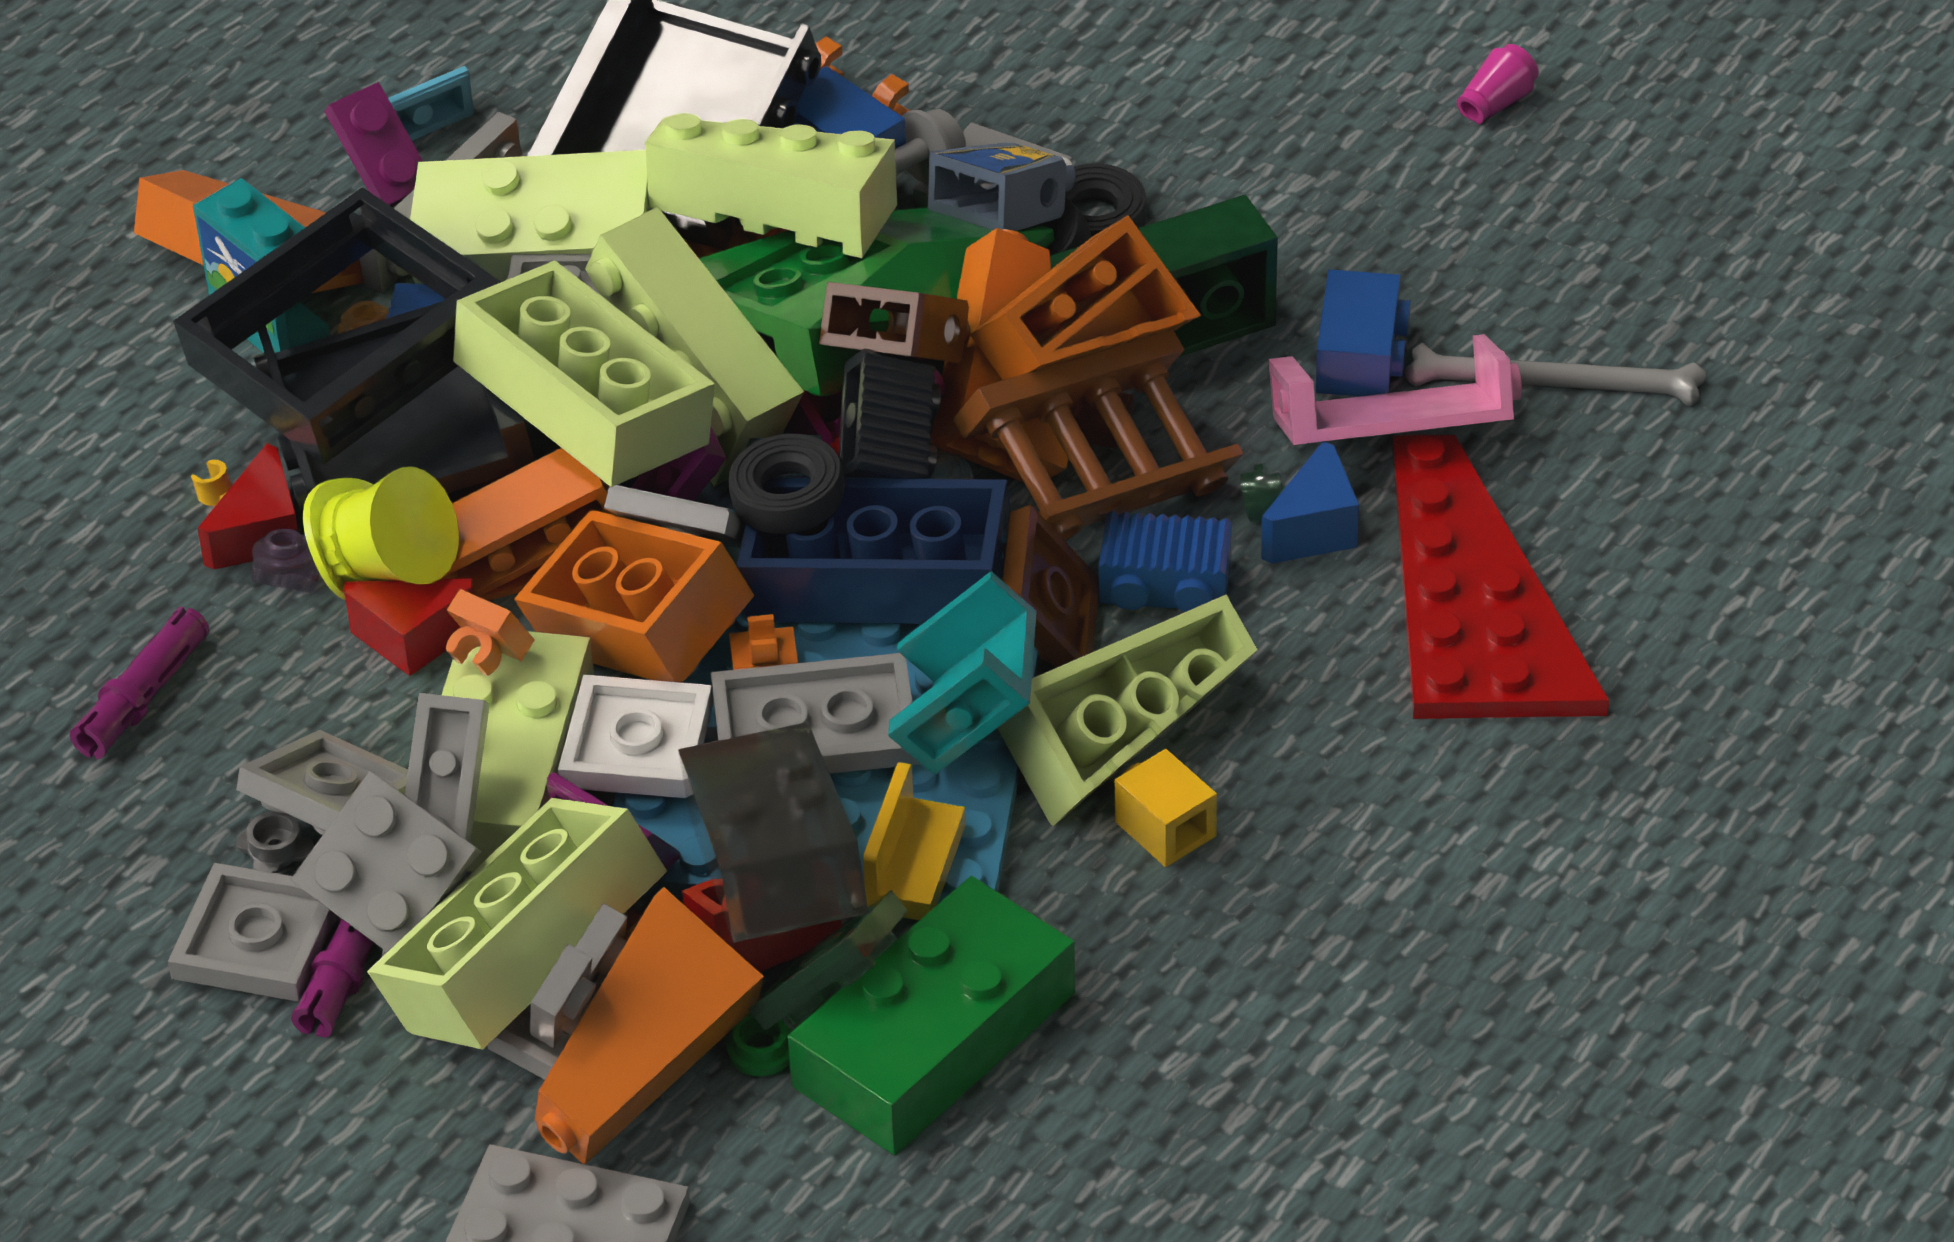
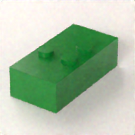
[788,875,1076,1156]

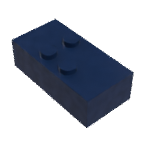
[737,478,1011,624]

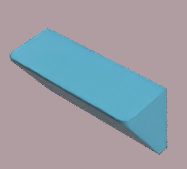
[388,66,474,141]

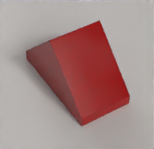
[197,443,301,570]
[344,578,474,676]

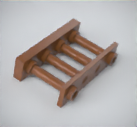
[953,329,1244,541]

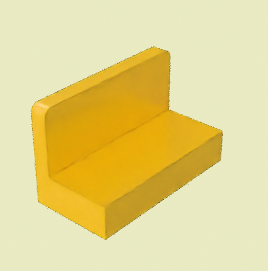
[863,762,966,920]

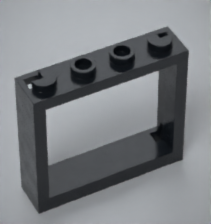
[173,187,501,464]

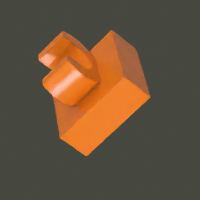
[446,589,535,676]
[729,614,798,670]

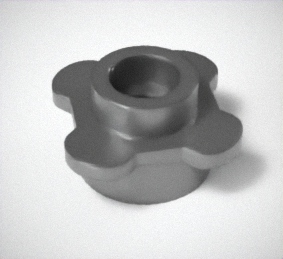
[237,811,314,874]

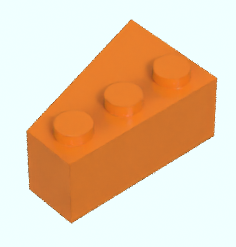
[970,215,1201,380]
[441,448,620,601]

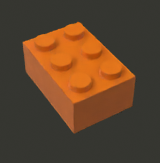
[514,509,755,683]

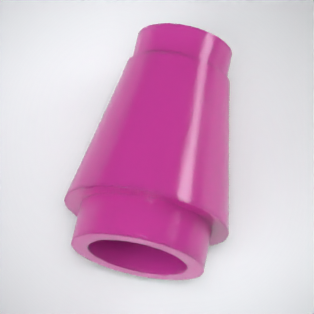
[1457,44,1539,124]

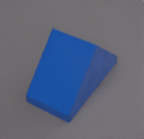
[1261,441,1359,563]

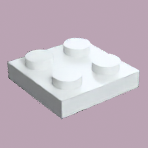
[558,675,713,799]

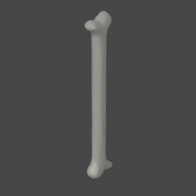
[1404,343,1706,406]

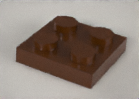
[1002,504,1099,668]

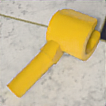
[191,460,232,506]

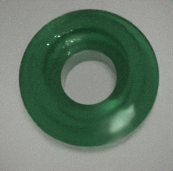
[1240,463,1284,522]

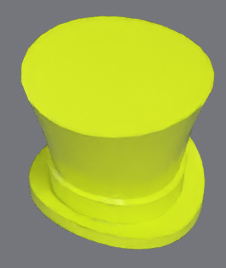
[303,467,459,600]

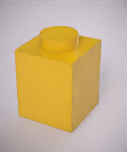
[1115,749,1217,867]

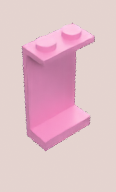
[1269,334,1522,445]

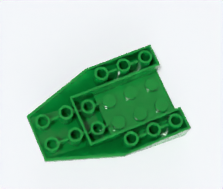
[699,208,1055,396]

